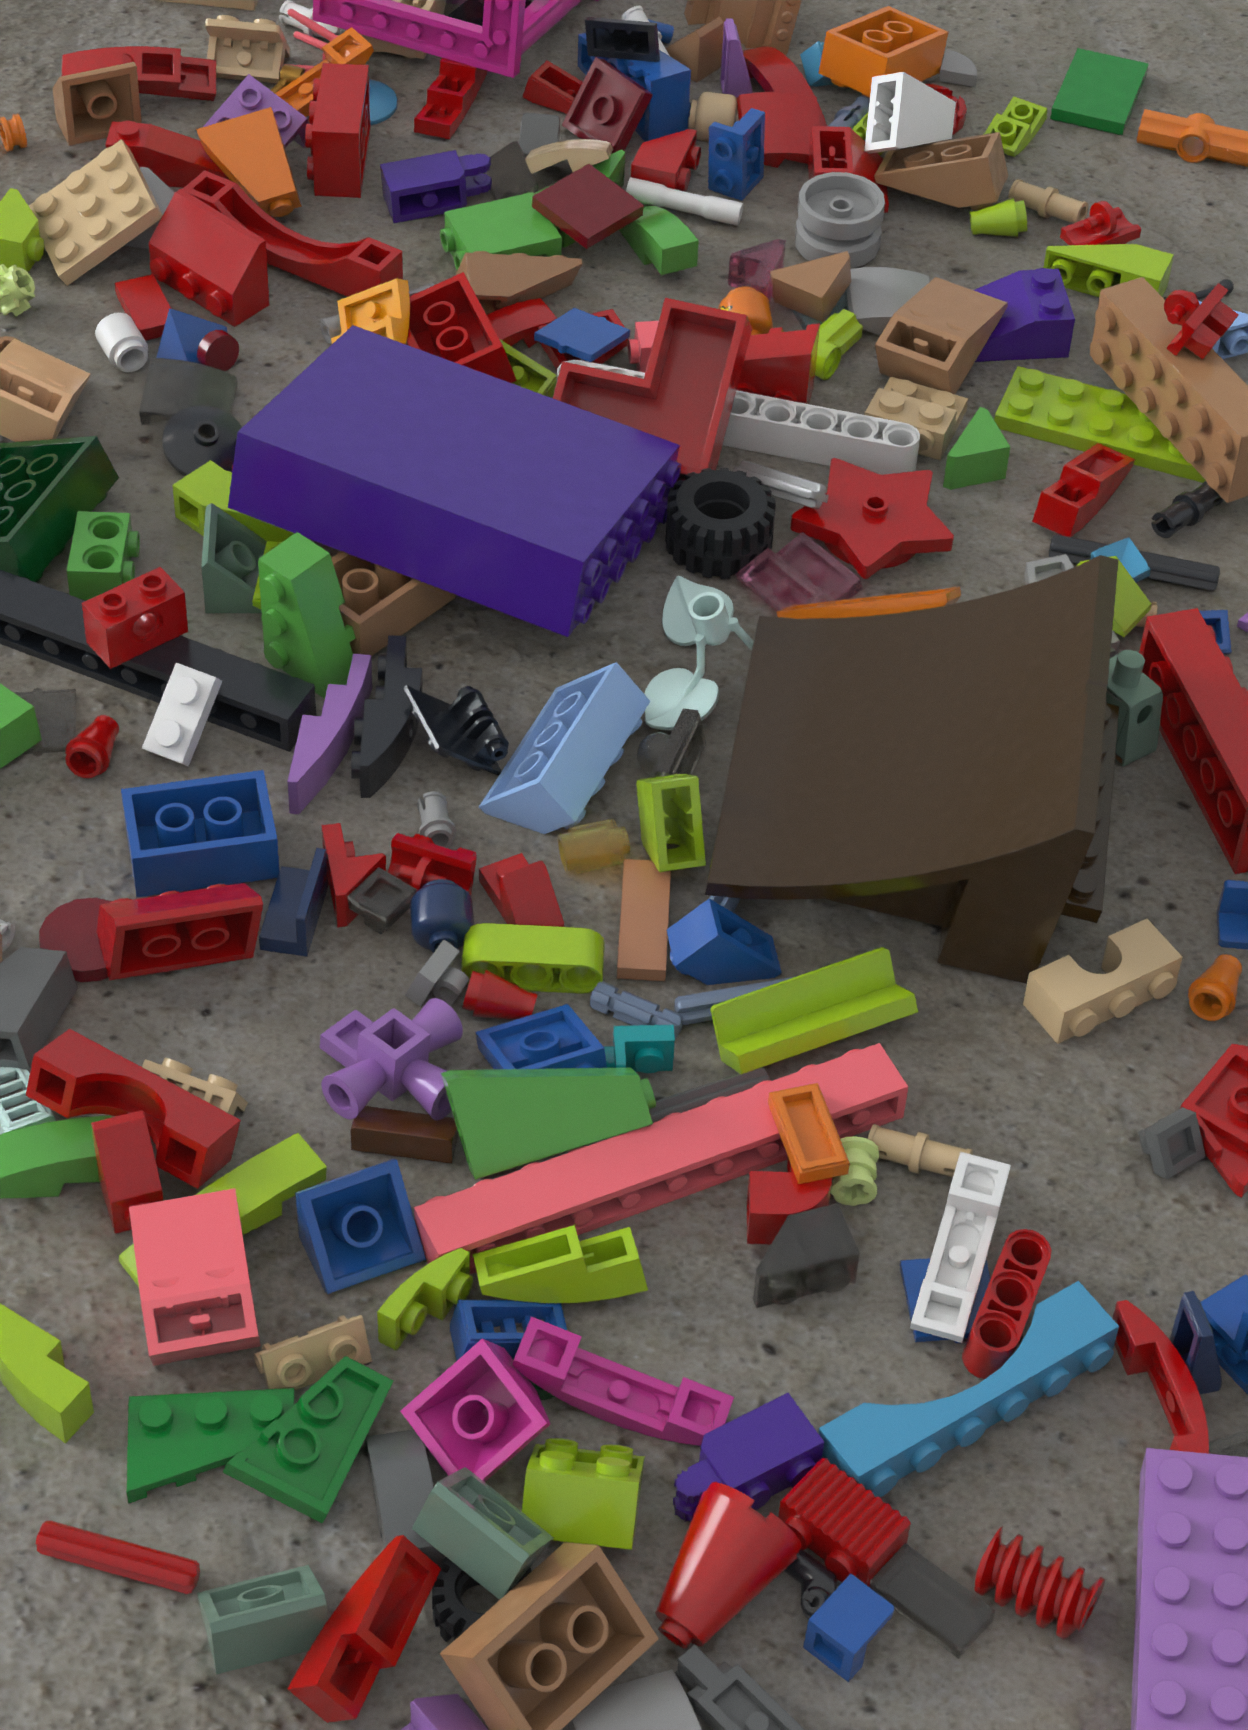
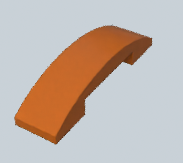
[275,27,374,117]

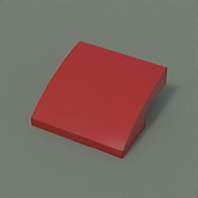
[737,92,821,168]

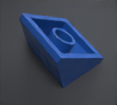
[295,1159,426,1294]

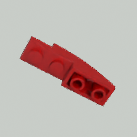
[61,46,216,101]

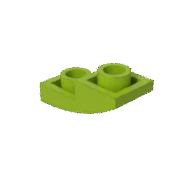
[983,96,1047,157]
[377,1248,473,1351]

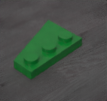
[222,1356,394,1523]
[126,1388,295,1504]

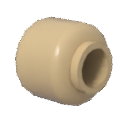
[689,92,739,142]

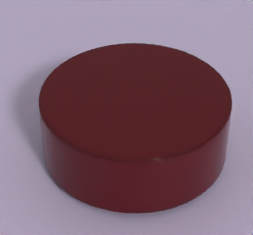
[197,330,239,374]

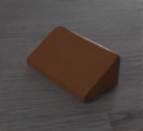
[350,1106,459,1164]

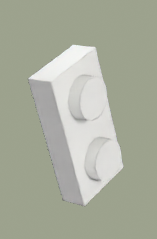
[142,663,222,767]

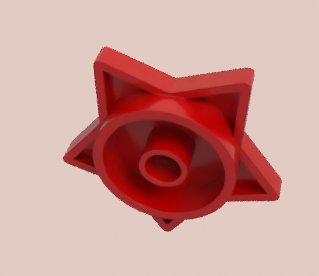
[790,458,954,579]

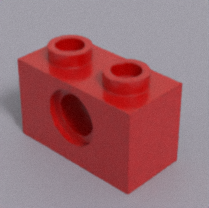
[82,567,188,669]

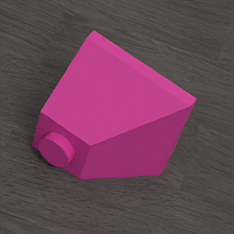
[400,1339,550,1482]

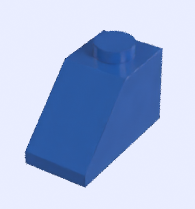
[666,899,782,985]

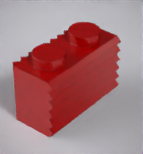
[778,1458,911,1587]

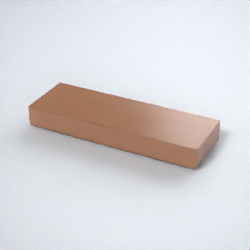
[617,859,671,981]

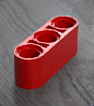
[962,1229,1052,1379]

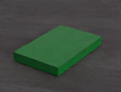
[1050,48,1149,135]

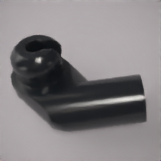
[784,1548,837,1619]

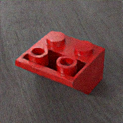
[808,126,889,213]

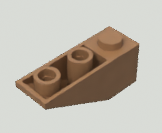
[456,251,582,315]

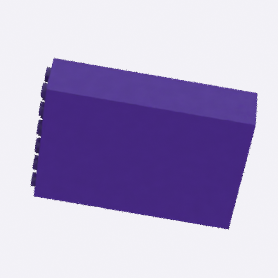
[228,325,682,637]

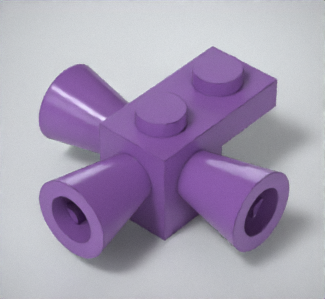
[320,998,463,1120]

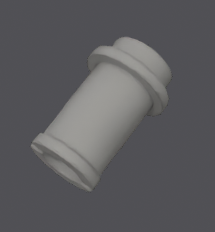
[417,791,457,848]

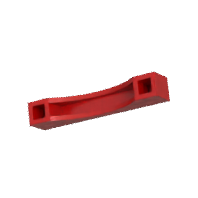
[183,170,403,297]

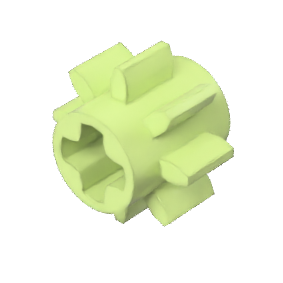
[0,264,35,316]

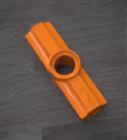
[1137,109,1248,167]

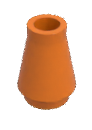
[1188,954,1242,1021]

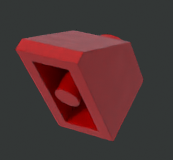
[91,1110,164,1234]

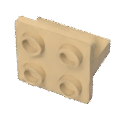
[205,15,290,84]

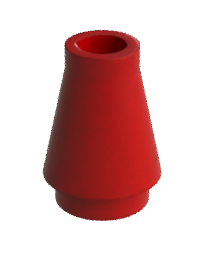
[65,715,119,778]
[462,970,538,1020]

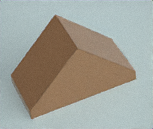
[665,16,724,83]
[770,251,851,323]

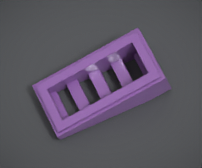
[720,18,753,98]

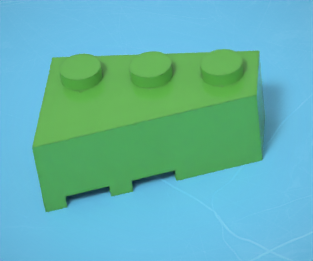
[258,532,356,699]

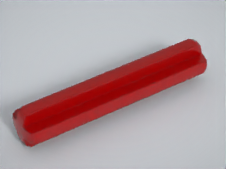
[35,1520,200,1594]

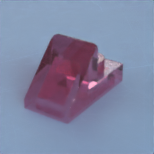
[728,239,786,304]

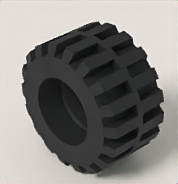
[665,468,776,579]

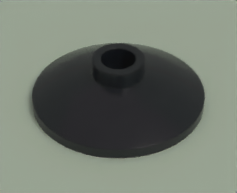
[162,405,242,476]

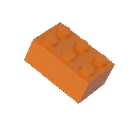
[818,6,949,98]

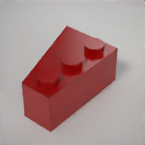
[737,323,820,404]

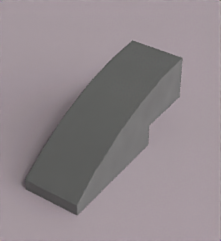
[365,1430,445,1568]

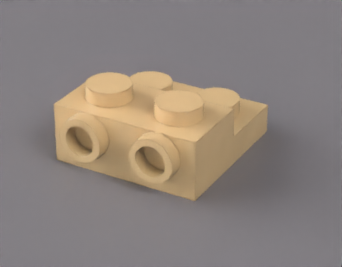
[865,377,968,460]

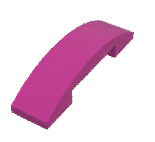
[512,1316,734,1446]

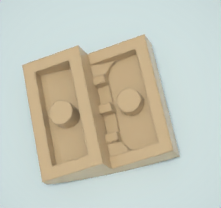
[525,139,613,174]

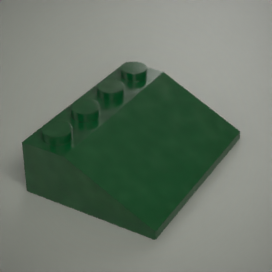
[0,436,119,582]

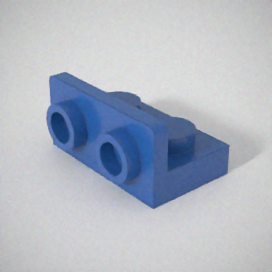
[708,108,765,201]

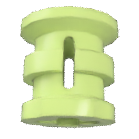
[831,1136,879,1206]

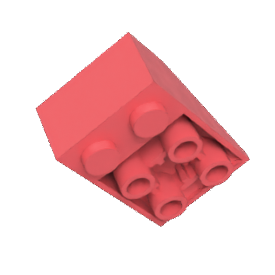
[129,1188,261,1366]

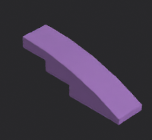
[287,654,372,814]

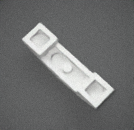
[910,1152,1011,1343]

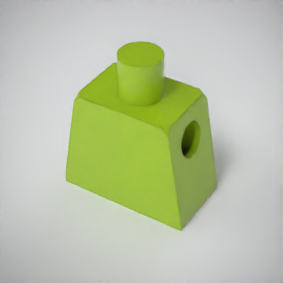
[636,774,706,872]

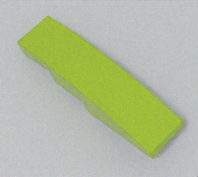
[119,1133,327,1287]

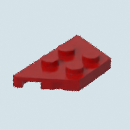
[1180,1044,1248,1198]

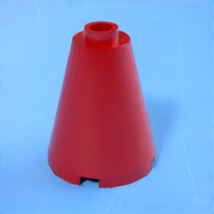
[655,1482,802,1649]

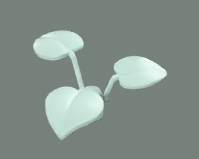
[644,576,753,730]

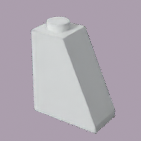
[864,72,956,154]

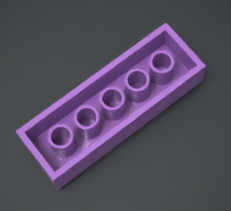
[1131,1448,1248,1730]

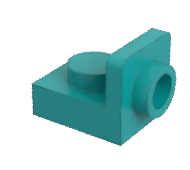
[604,1025,675,1073]

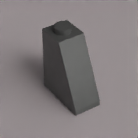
[0,947,78,1070]

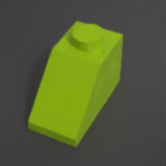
[0,188,44,272]

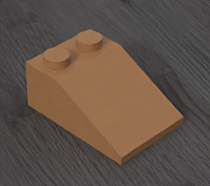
[874,132,1008,210]

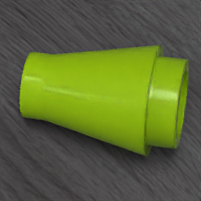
[970,198,1028,237]

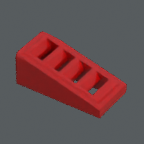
[522,60,583,114]

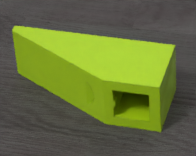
[1043,244,1174,298]
[172,460,295,542]

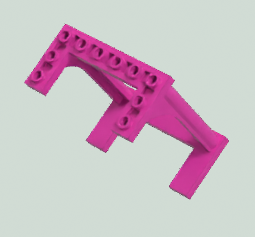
[312,0,599,78]

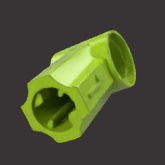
[815,309,863,380]

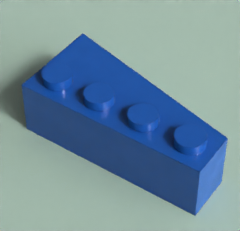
[578,33,691,142]

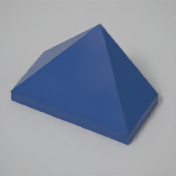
[154,308,227,381]

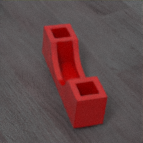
[25,1029,241,1189]

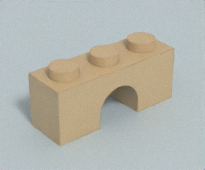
[1023,919,1183,1044]

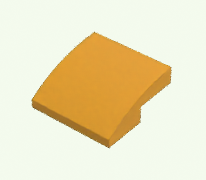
[331,278,410,344]

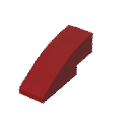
[1032,443,1135,537]
[287,1535,441,1723]

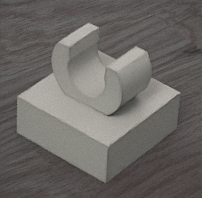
[405,940,470,1007]

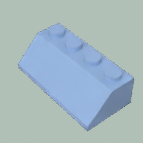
[479,662,650,834]

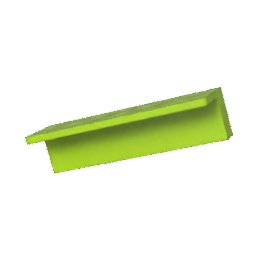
[711,947,918,1074]

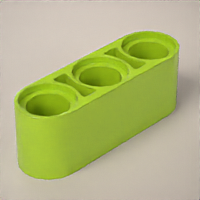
[461,923,605,994]

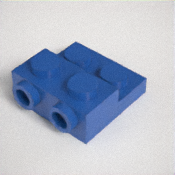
[475,1004,607,1069]

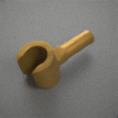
[271,64,305,93]

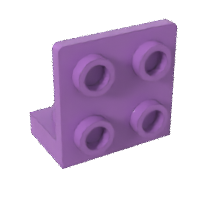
[203,74,309,148]

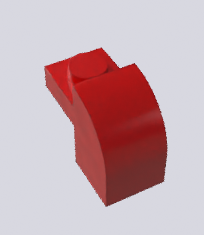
[746,1155,833,1245]

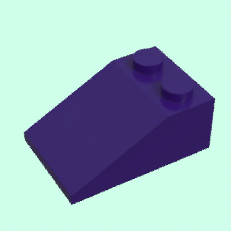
[974,268,1075,362]

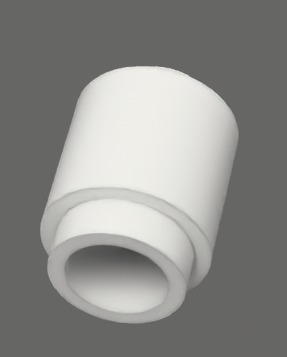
[95,313,148,372]

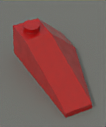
[105,121,231,188]

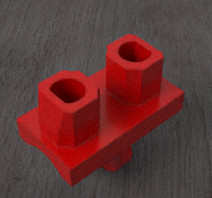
[1060,201,1141,245]
[1164,283,1239,360]
[387,833,477,896]

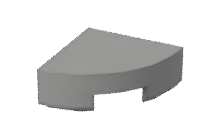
[939,50,977,87]

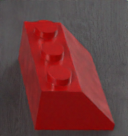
[149,189,270,327]
[97,883,264,981]

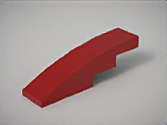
[414,58,488,140]

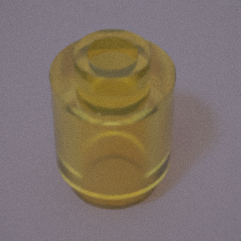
[557,818,630,874]

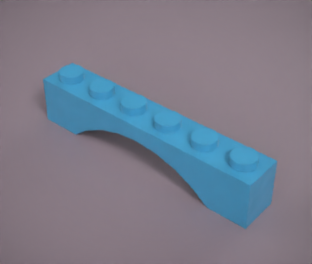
[818,1281,1119,1497]

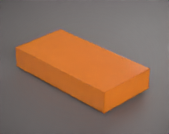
[768,1083,850,1184]

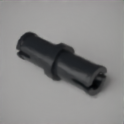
[1151,481,1224,538]

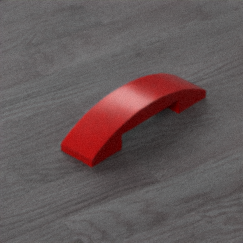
[743,46,827,126]
[1112,1300,1209,1454]

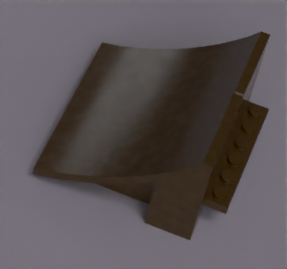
[705,555,1119,984]

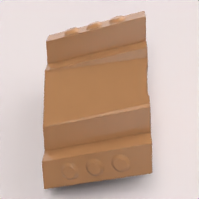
[684,0,802,55]

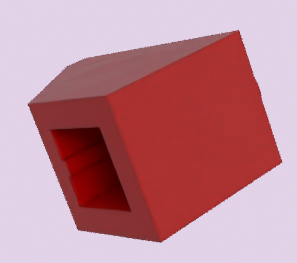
[631,129,702,192]

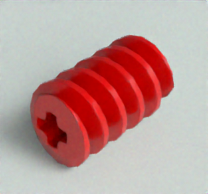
[974,1526,1106,1640]

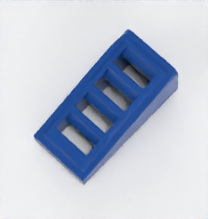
[450,1300,568,1361]

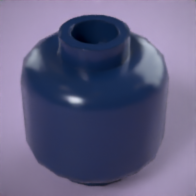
[410,879,474,953]

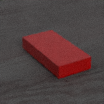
[115,274,171,341]

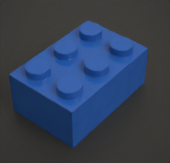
[121,770,280,897]

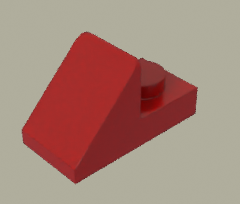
[321,823,387,928]
[479,853,564,927]

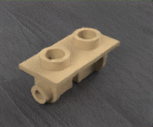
[254,1315,372,1391]

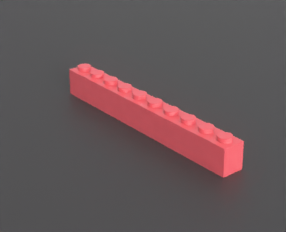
[414,1043,908,1274]

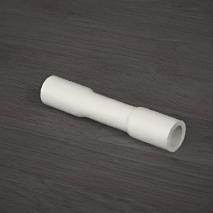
[626,177,744,226]

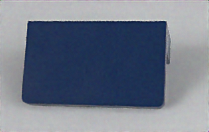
[259,848,329,957]

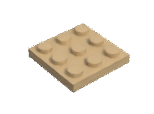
[29,139,163,286]

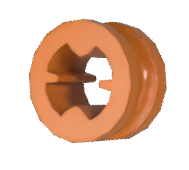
[0,113,27,152]

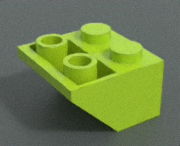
[522,1438,645,1550]

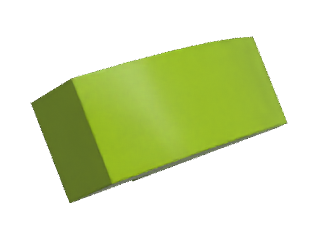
[473,1225,648,1303]
[0,1303,94,1444]

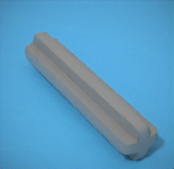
[733,461,829,509]

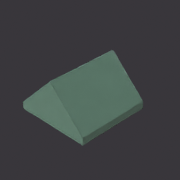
[201,503,267,613]
[412,1467,554,1600]
[197,1565,328,1675]

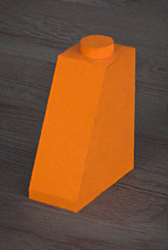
[196,107,302,217]

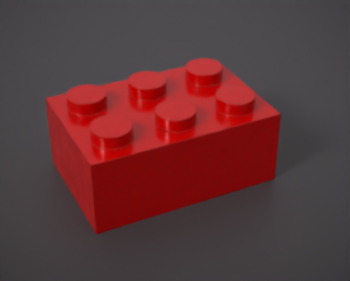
[305,63,371,198]
[406,272,517,383]

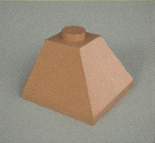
[53,62,142,146]

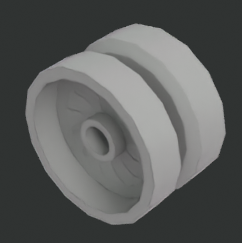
[795,172,885,268]

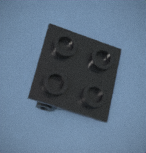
[403,685,509,776]

